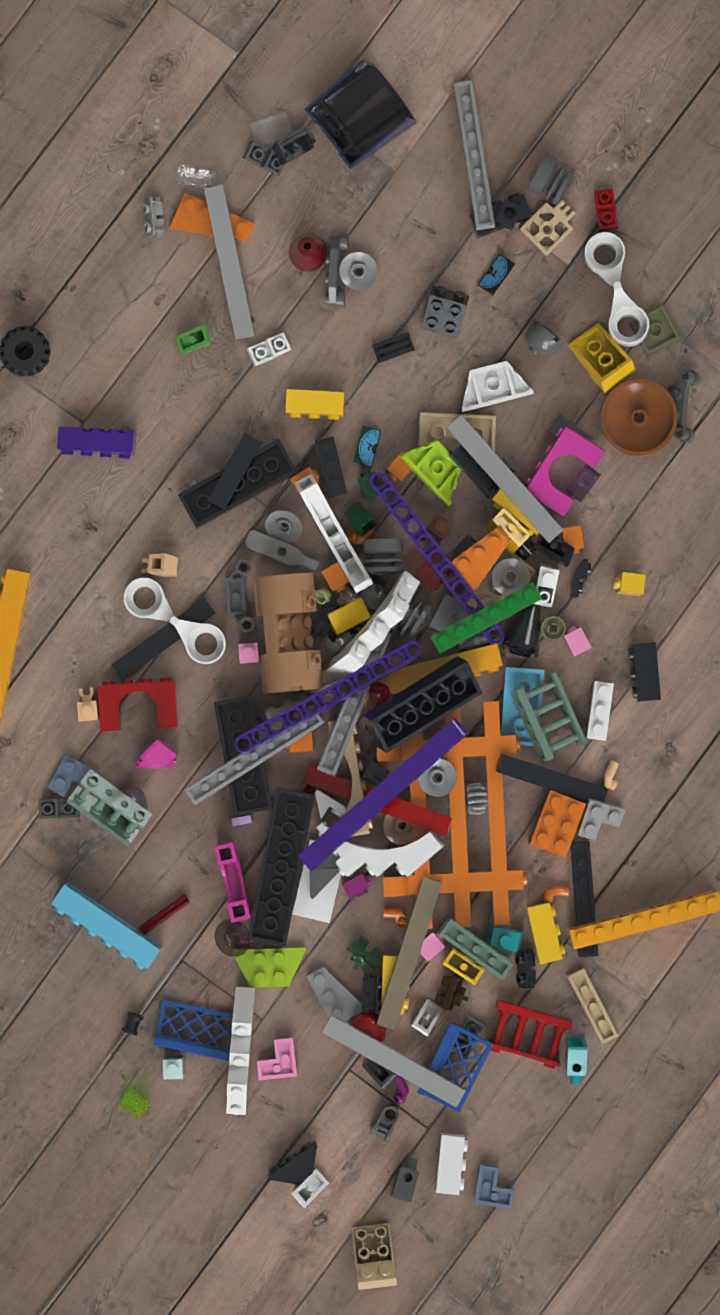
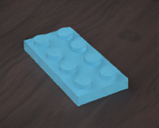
[501,667,544,746]

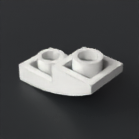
[247,332,291,367]

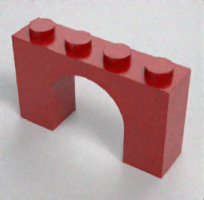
[98,677,178,732]

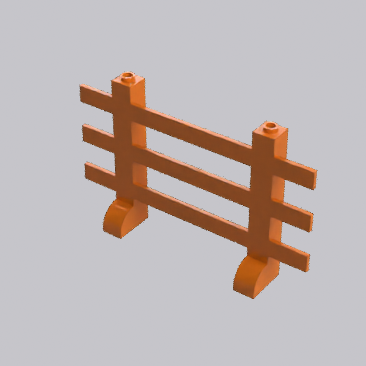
[377,701,527,929]

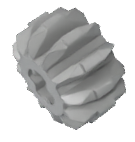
[465,782,488,815]

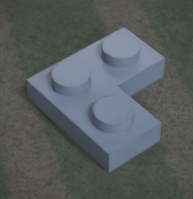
[47,754,100,797]
[474,1164,515,1209]

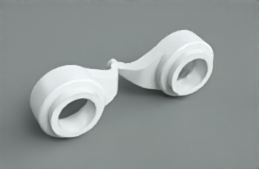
[584,232,649,347]
[124,578,226,664]

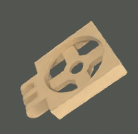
[520,200,576,257]

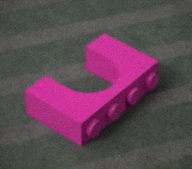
[524,426,605,516]
[214,841,252,923]

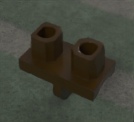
[435,975,469,1011]

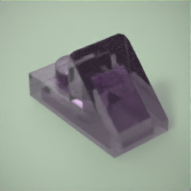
[566,464,601,502]

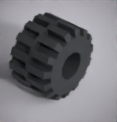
[0,326,51,377]

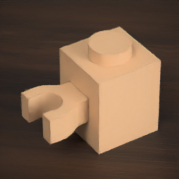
[141,553,178,577]
[77,687,100,721]

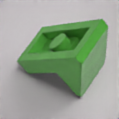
[175,324,211,355]

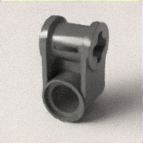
[369,1103,399,1143]

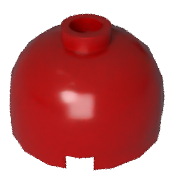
[350,1012,387,1043]

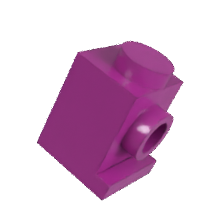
[342,873,373,901]

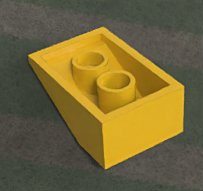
[568,322,635,393]

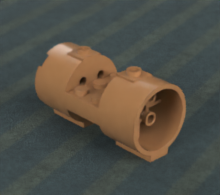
[253,573,323,693]

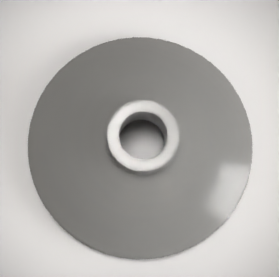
[339,252,378,290]
[265,509,303,544]
[492,558,530,596]
[418,758,457,797]

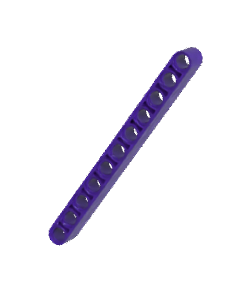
[370,472,504,644]
[234,641,422,754]
[298,718,469,871]

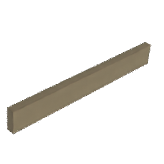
[377,877,442,1030]

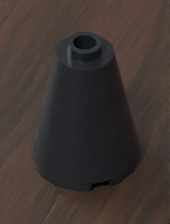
[501,604,540,658]

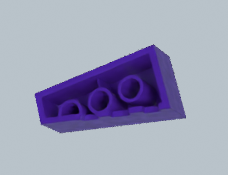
[57,426,137,459]

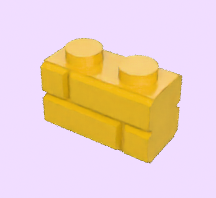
[442,946,485,985]

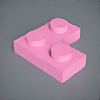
[257,1037,297,1080]

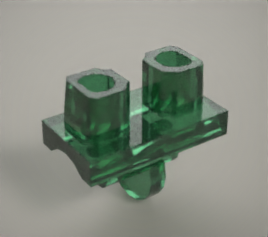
[347,936,383,970]

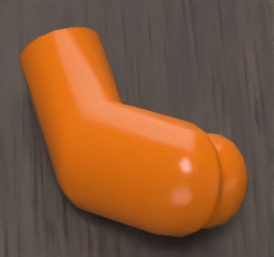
[347,529,376,546]
[543,886,569,902]
[383,908,409,929]

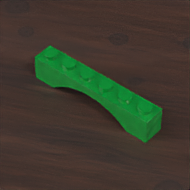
[429,582,542,654]

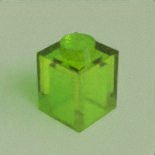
[119,1087,150,1118]

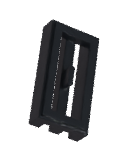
[372,332,415,363]

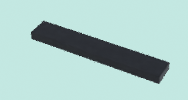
[111,598,216,680]
[496,753,608,802]
[570,841,598,958]

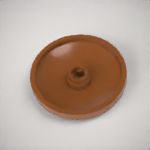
[601,379,678,456]

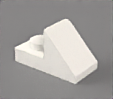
[315,789,347,819]
[291,1169,329,1208]

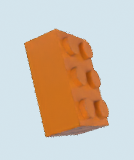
[529,790,586,858]

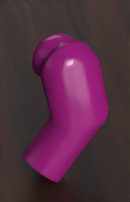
[393,1076,409,1104]

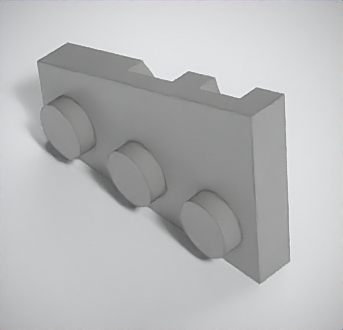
[307,967,363,1021]

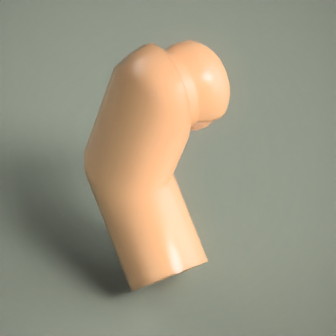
[604,761,619,790]

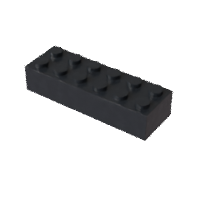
[178,439,298,530]
[362,656,482,753]
[214,695,273,816]

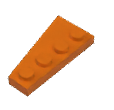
[170,193,255,242]

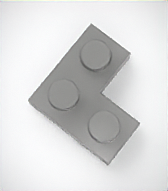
[576,798,625,840]

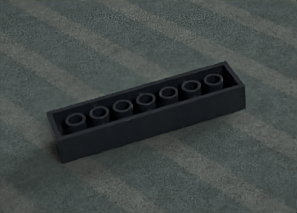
[248,787,315,947]

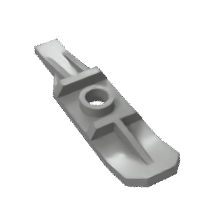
[245,530,319,571]

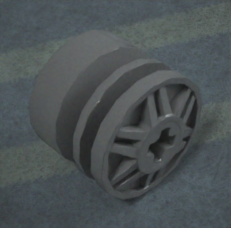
[528,154,576,205]
[363,539,404,576]
[390,596,431,641]

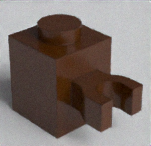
[420,513,454,543]

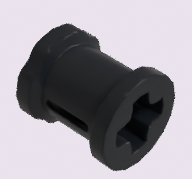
[122,1011,144,1036]

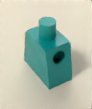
[485,923,524,952]
[565,1037,587,1085]

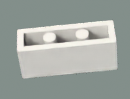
[586,681,614,741]
[436,1133,468,1195]

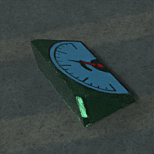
[353,425,381,468]

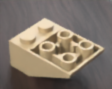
[351,1223,397,1290]

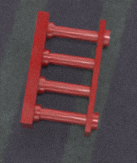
[486,1000,573,1069]

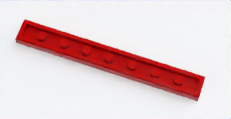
[303,765,453,836]

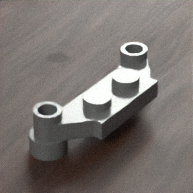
[325,234,349,307]
[668,370,701,443]
[225,559,255,632]

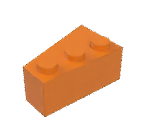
[451,525,511,592]

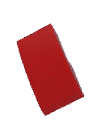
[594,188,618,232]

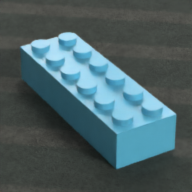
[51,883,162,969]

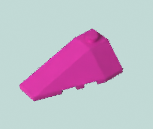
[133,739,178,769]

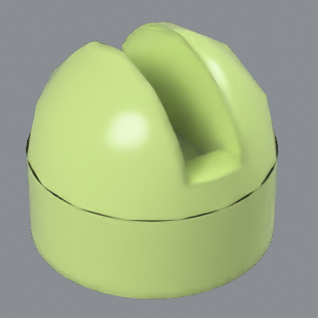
[315,588,332,604]

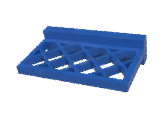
[153,1000,233,1062]
[417,1022,494,1113]

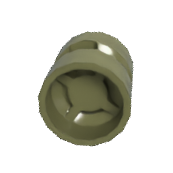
[540,616,566,641]

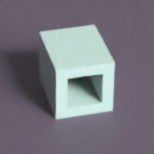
[163,1057,184,1080]

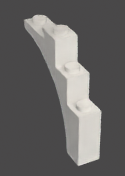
[294,474,373,593]
[326,571,420,681]
[316,822,445,877]
[227,987,255,1115]

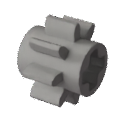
[337,588,360,607]

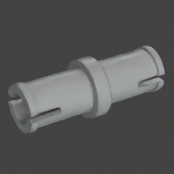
[458,630,497,652]

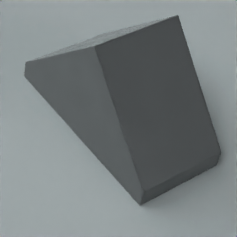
[309,868,340,899]
[362,1058,396,1089]

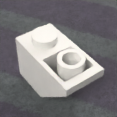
[534,563,560,608]

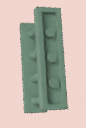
[510,672,587,762]
[66,769,152,847]
[438,916,513,980]

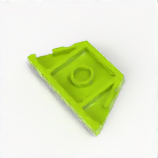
[399,440,461,507]
[232,947,306,988]

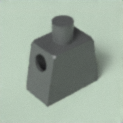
[391,1157,419,1202]

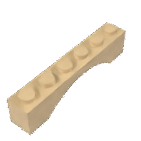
[328,721,373,837]

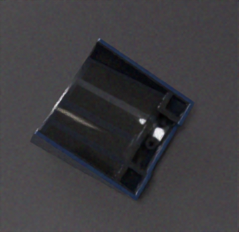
[305,60,418,169]

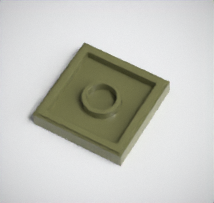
[629,305,681,357]

